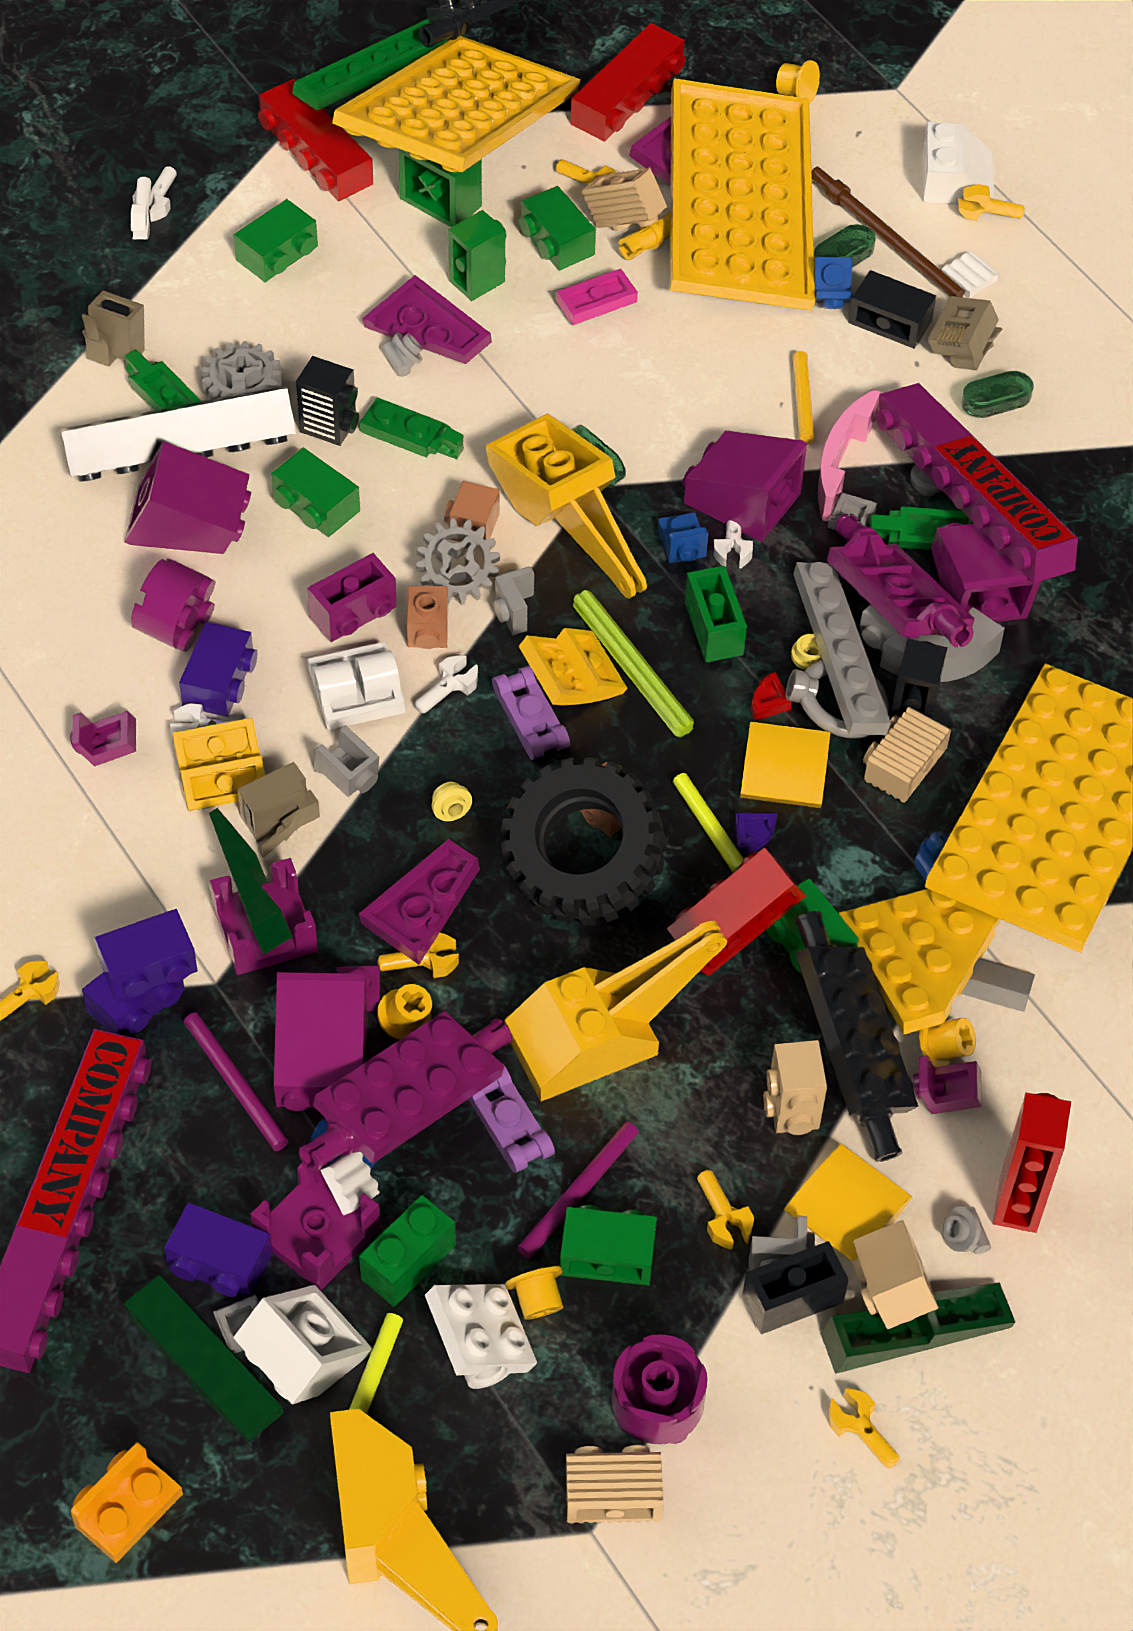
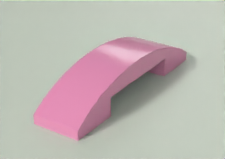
[818,390,881,522]

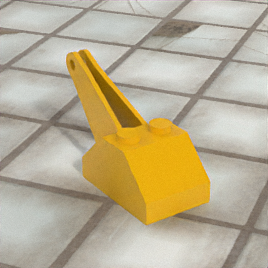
[485,413,647,599]
[505,921,727,1102]
[330,1409,498,1631]

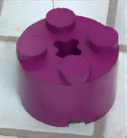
[131,558,216,652]
[612,1334,708,1444]

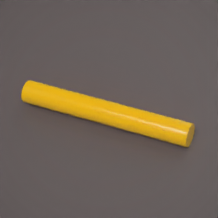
[793,351,814,444]

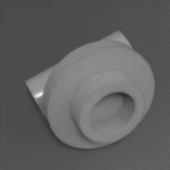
[382,333,423,377]
[943,1206,991,1254]

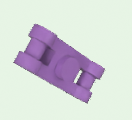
[492,665,570,760]
[468,1066,555,1173]

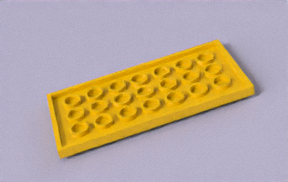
[332,36,581,172]
[670,78,815,310]
[925,664,1133,953]

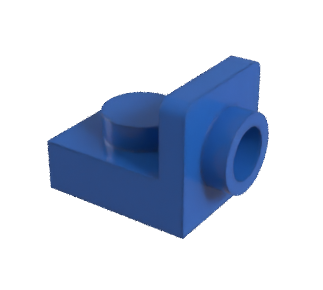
[814,257,853,309]
[657,512,708,564]

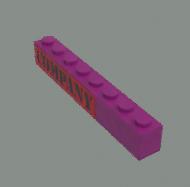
[876,383,1078,583]
[0,1029,152,1373]

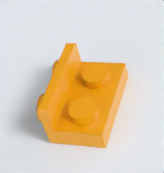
[71,1442,183,1563]

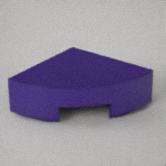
[735,813,777,855]

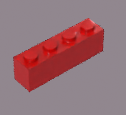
[571,23,686,142]
[258,79,374,202]
[992,1092,1071,1233]

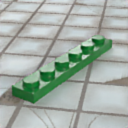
[293,18,463,111]

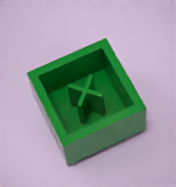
[398,148,482,227]

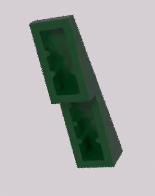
[209,808,292,955]
[123,1275,284,1442]
[820,1282,1016,1374]

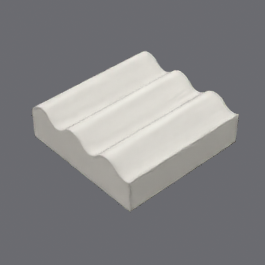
[942,251,999,298]
[320,1152,380,1216]

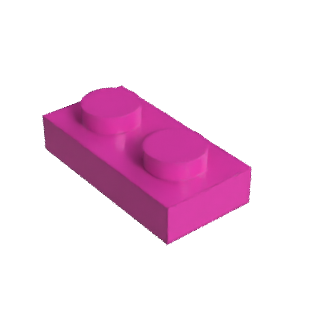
[556,268,638,325]

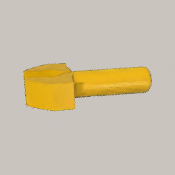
[556,159,616,186]
[958,184,1025,221]
[377,932,459,978]
[0,961,60,1021]
[697,1170,754,1250]
[829,1388,900,1468]

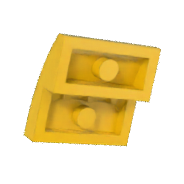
[519,628,627,705]
[172,718,265,812]
[740,722,830,808]
[784,1144,913,1262]

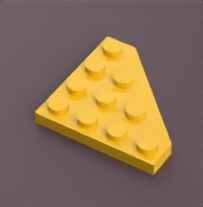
[839,889,1001,1034]

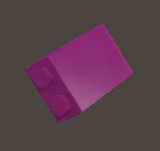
[682,431,808,542]
[124,441,251,554]
[931,523,1041,622]
[274,972,368,1111]

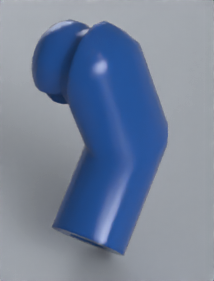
[915,832,948,882]

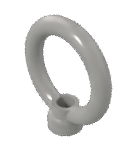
[786,660,889,738]

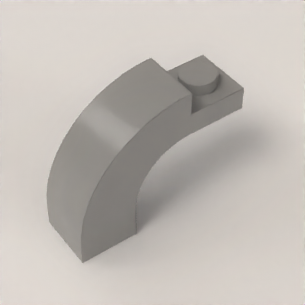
[859,604,1005,682]

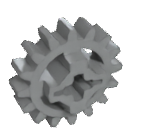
[201,341,283,400]
[416,518,500,605]

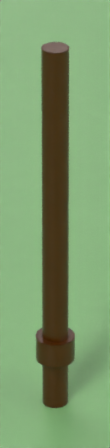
[811,166,965,297]

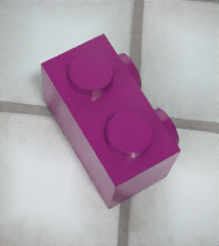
[307,552,397,642]

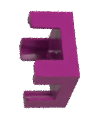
[209,858,318,975]
[251,1161,381,1291]

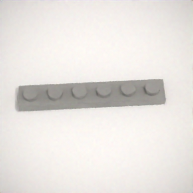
[793,562,891,735]

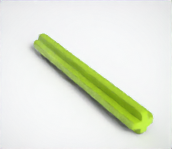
[573,590,694,737]

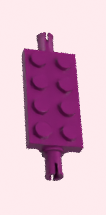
[827,513,975,648]
[299,1011,512,1172]

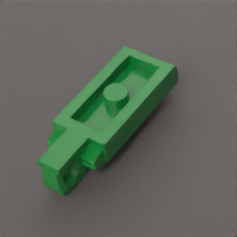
[124,349,201,410]
[360,397,464,460]
[869,506,973,550]

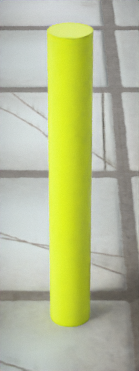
[673,773,744,873]
[349,1313,403,1414]

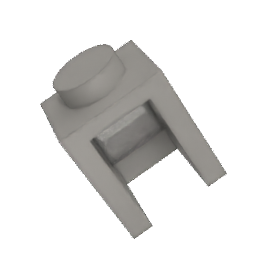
[314,725,379,797]

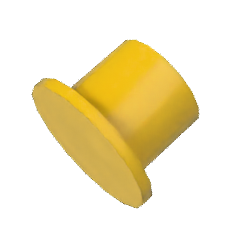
[776,60,820,104]
[377,984,432,1040]
[919,1018,976,1068]
[505,1266,563,1320]

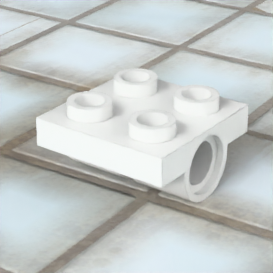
[308,642,406,730]
[425,1284,537,1389]

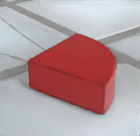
[751,672,792,721]

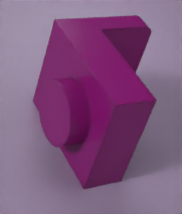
[70,711,136,767]
[913,1055,982,1115]

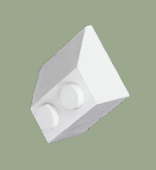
[922,122,994,204]
[233,1285,373,1404]

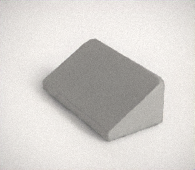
[961,958,1035,1012]

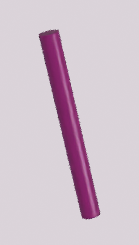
[184,1012,289,1151]
[517,1121,639,1259]

